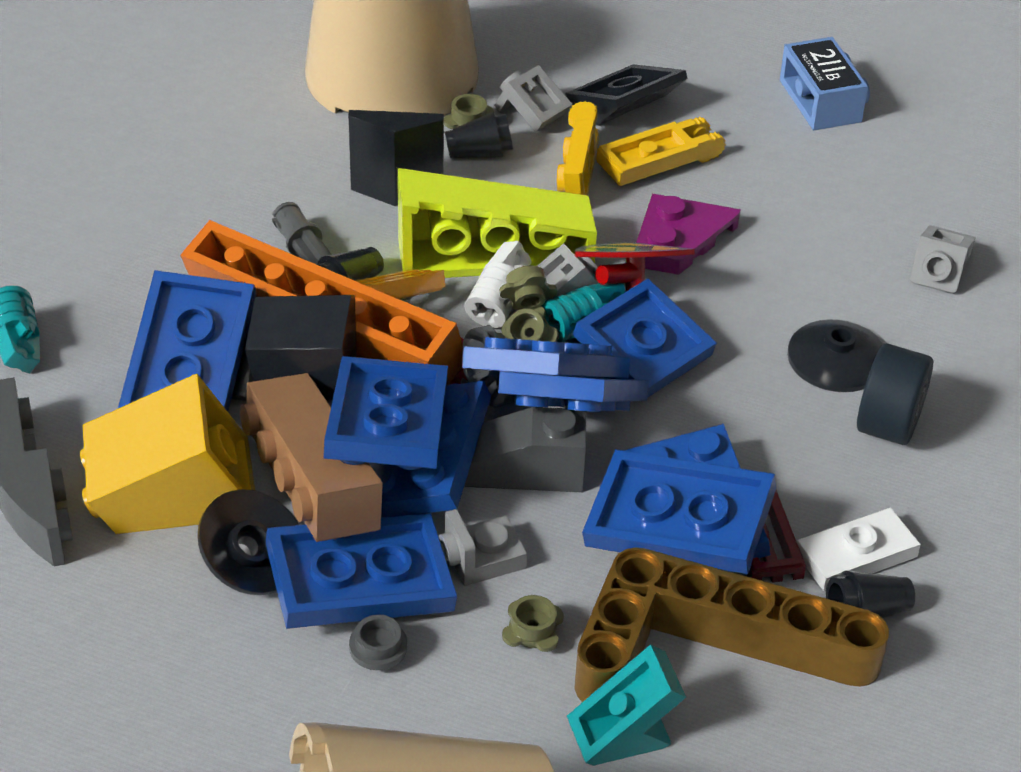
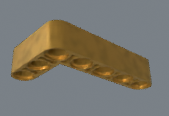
[574,547,889,702]

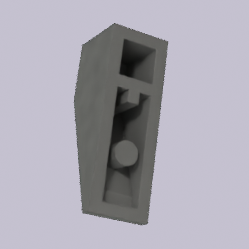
[464,407,587,493]

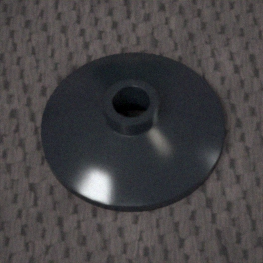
[787,319,883,392]
[197,489,299,595]

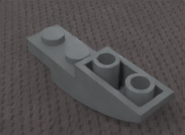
[0,377,73,567]

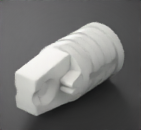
[464,241,532,328]

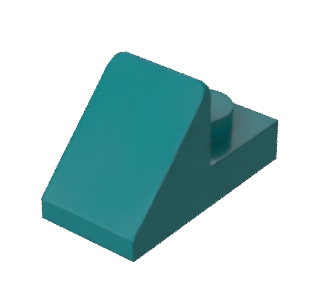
[567,644,686,766]

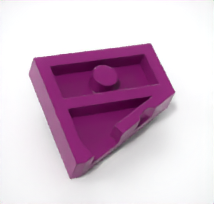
[636,193,741,275]

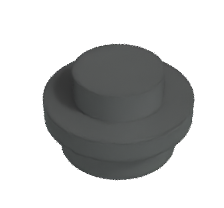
[349,615,407,670]

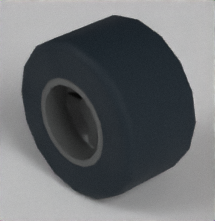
[857,343,934,445]

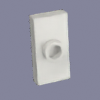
[797,507,921,591]

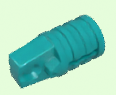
[542,283,626,342]
[0,286,40,373]

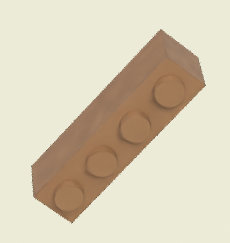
[240,373,382,542]

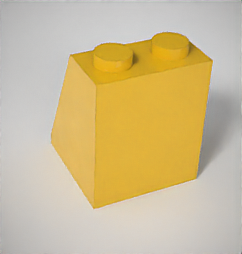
[80,373,255,534]

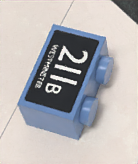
[780,37,870,131]

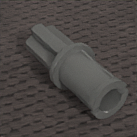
[272,202,332,265]

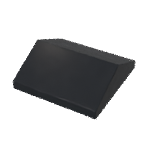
[565,64,688,126]
[348,110,444,206]
[245,295,356,400]

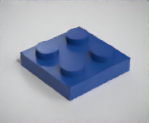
[573,278,717,402]

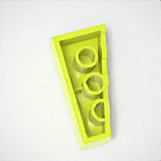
[398,168,597,278]

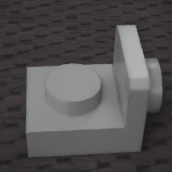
[494,65,573,132]
[910,225,976,293]
[537,243,598,317]
[439,509,527,586]

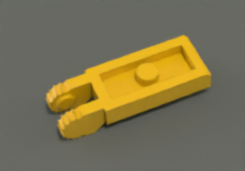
[557,101,599,196]
[596,116,726,186]

